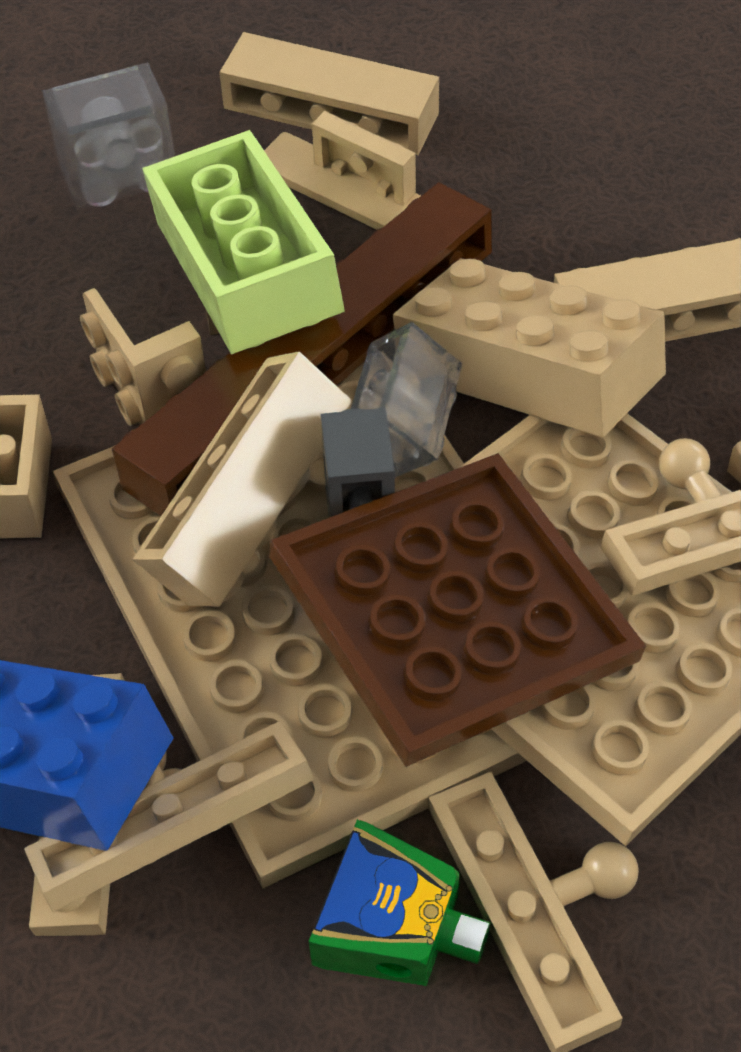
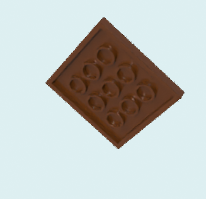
[269,453,646,767]

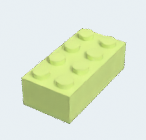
[142,130,345,355]

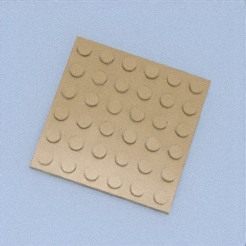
[459,413,741,846]

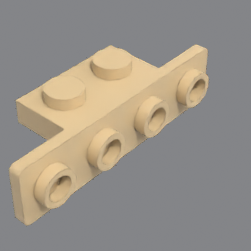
[264,111,421,230]

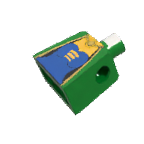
[308,819,491,986]

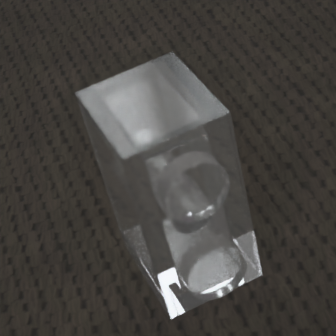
[351,322,462,478]

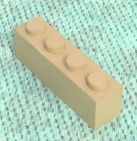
[220,32,439,155]
[554,238,741,342]
[132,352,352,607]

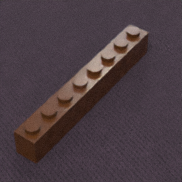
[112,182,492,516]

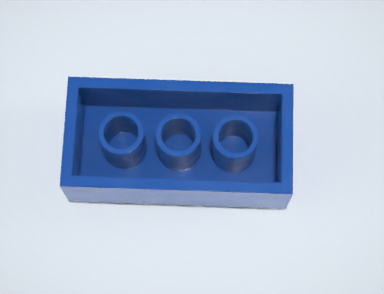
[0,660,174,851]

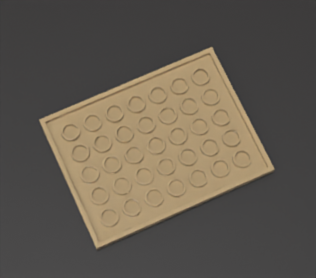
[53,346,527,889]

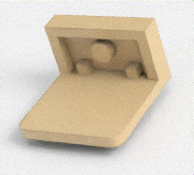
[80,288,206,426]

